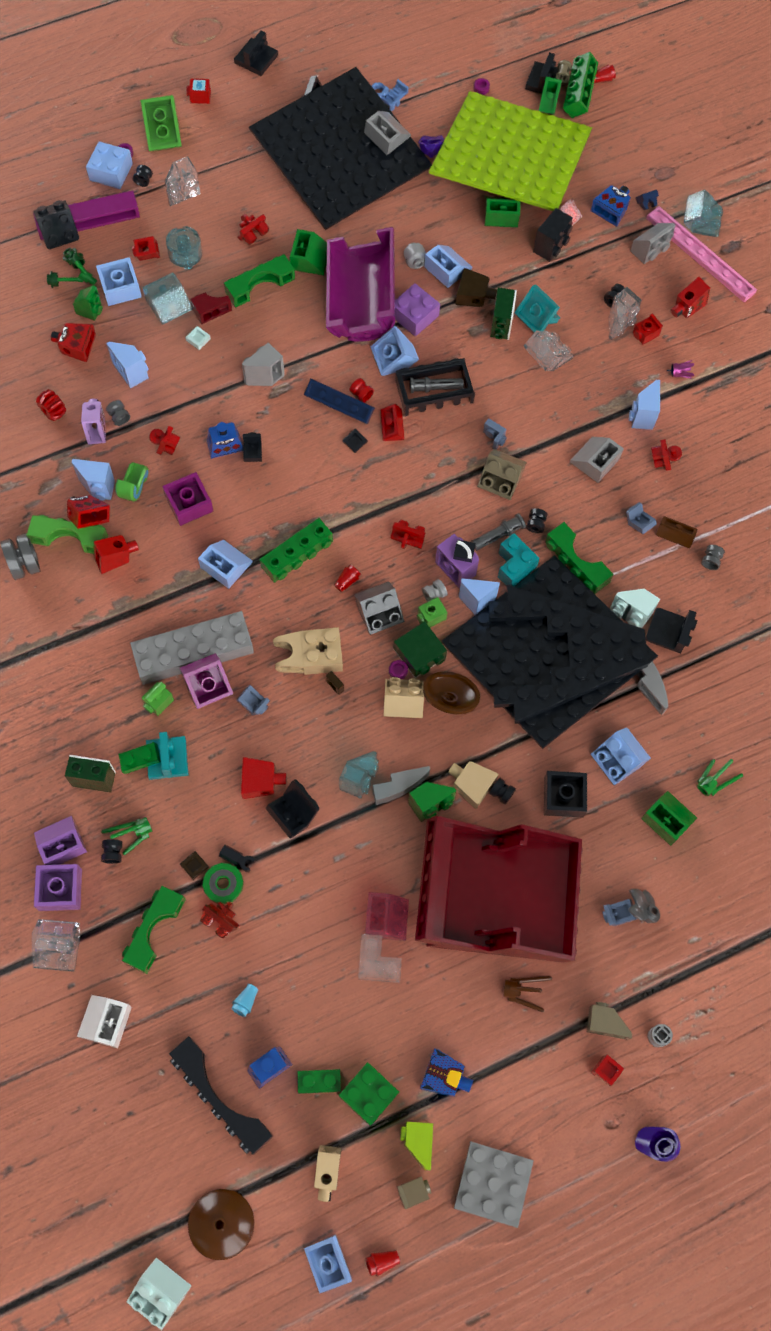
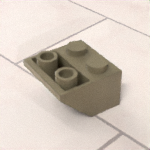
[477,449,527,500]

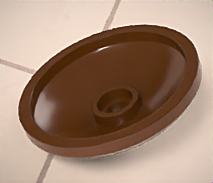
[423,671,480,715]
[188,1189,254,1260]

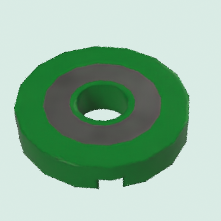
[203,863,244,904]

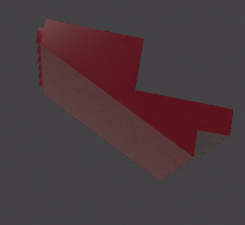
[415,816,583,962]

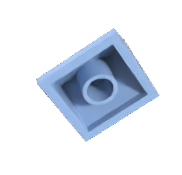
[459,578,500,615]
[304,1235,352,1293]

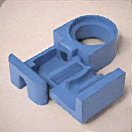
[372,79,409,111]

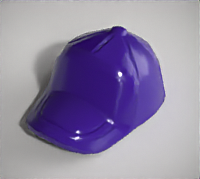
[418,135,444,158]
[635,1127,681,1162]

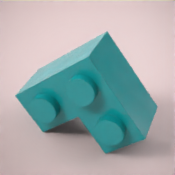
[498,533,540,586]

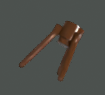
[503,976,552,1012]

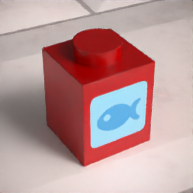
[186,78,211,104]

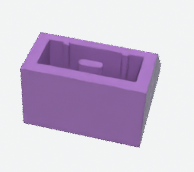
[34,816,87,865]

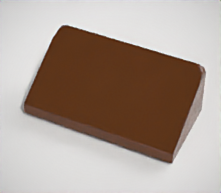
[656,516,698,548]

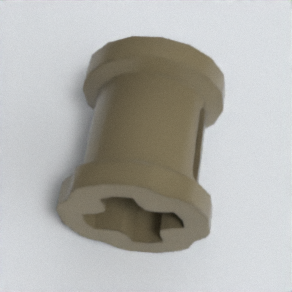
[555,60,572,83]

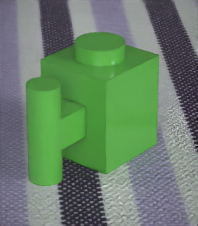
[142,682,174,716]

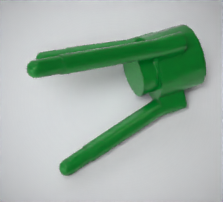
[697,759,743,796]
[101,817,152,855]

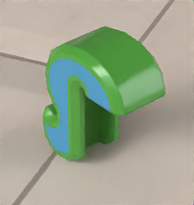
[115,462,149,502]

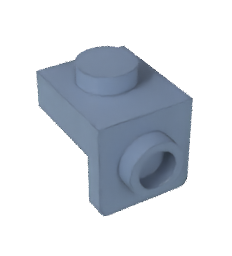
[626,502,657,534]
[236,685,270,715]
[603,899,637,926]

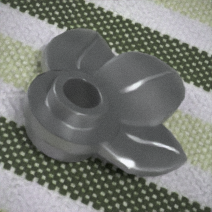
[628,889,660,923]

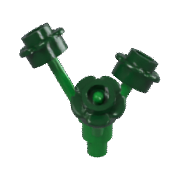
[47,248,98,289]

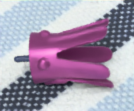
[667,360,694,379]

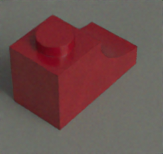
[190,292,232,325]

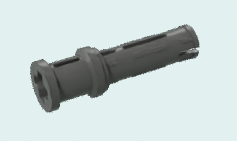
[409,377,464,393]
[471,513,526,551]

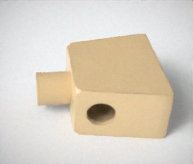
[448,761,499,809]
[314,1145,341,1202]

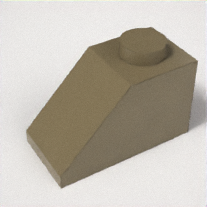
[587,1002,632,1040]
[397,1177,432,1209]

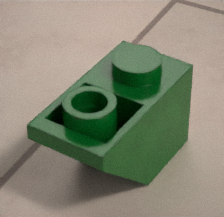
[73,285,103,321]

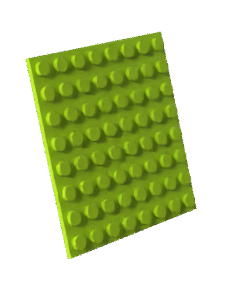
[429,91,592,211]

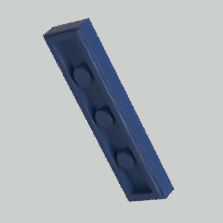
[304,378,375,424]

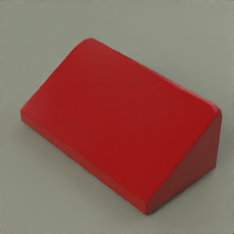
[380,404,405,441]

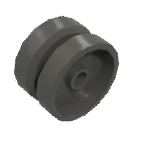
[0,533,41,580]

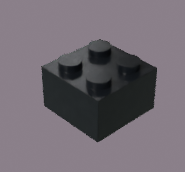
[533,208,573,262]
[544,771,587,818]

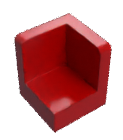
[591,1054,624,1086]

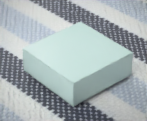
[186,326,211,350]

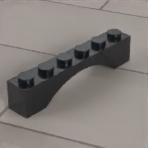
[169,1036,274,1155]

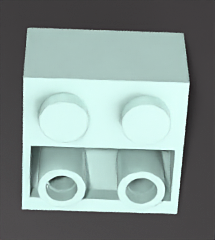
[610,589,660,628]
[126,1258,191,1331]

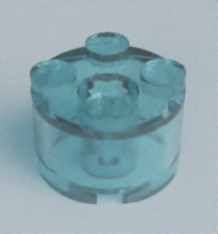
[166,226,203,269]

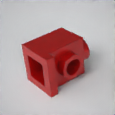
[132,236,160,261]
[633,313,663,345]

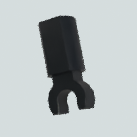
[219,844,255,873]

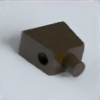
[455,268,497,307]

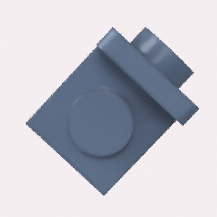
[483,418,507,449]

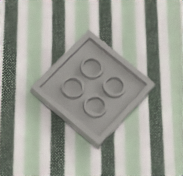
[454,1142,534,1228]

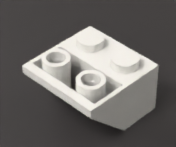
[77,995,132,1049]

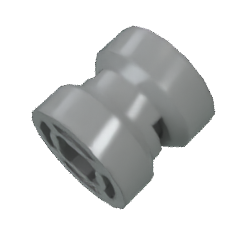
[422,579,448,602]
[647,1024,673,1048]

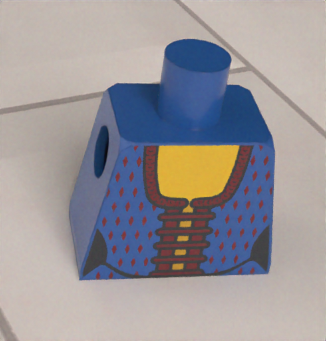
[420,1049,473,1097]

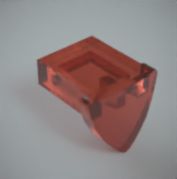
[559,198,583,226]

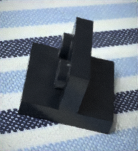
[234,30,278,76]
[525,52,558,94]

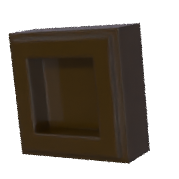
[326,671,344,695]
[180,851,209,880]

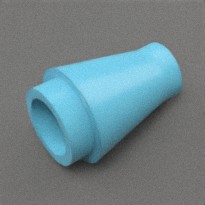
[231,984,259,1017]

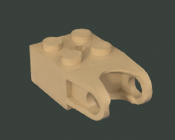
[273,627,343,675]

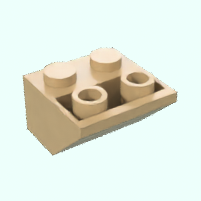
[384,677,424,718]

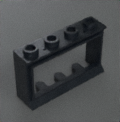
[395,358,475,416]

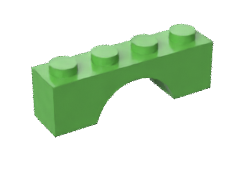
[27,515,108,554]

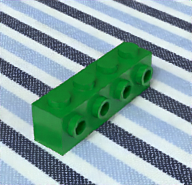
[563,52,598,118]
[260,518,333,583]

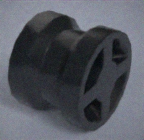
[133,165,153,187]

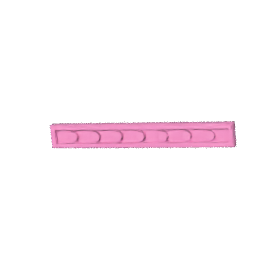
[646,206,757,302]

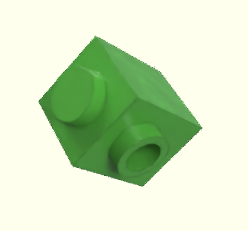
[417,597,448,628]

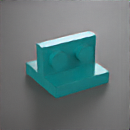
[514,285,561,335]
[146,732,189,780]

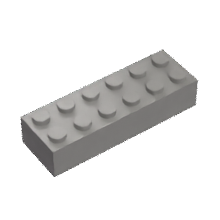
[130,611,254,685]

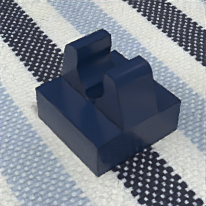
[636,189,659,210]

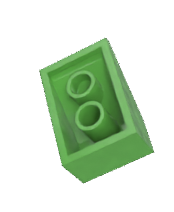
[140,95,182,152]

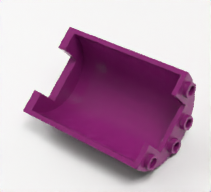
[326,227,395,342]

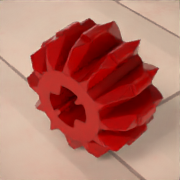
[36,389,66,421]

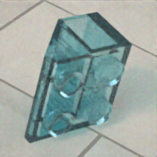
[683,189,723,237]
[143,272,193,325]
[339,751,379,799]

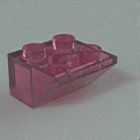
[365,892,409,941]

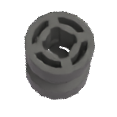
[106,400,130,426]
[701,545,725,570]

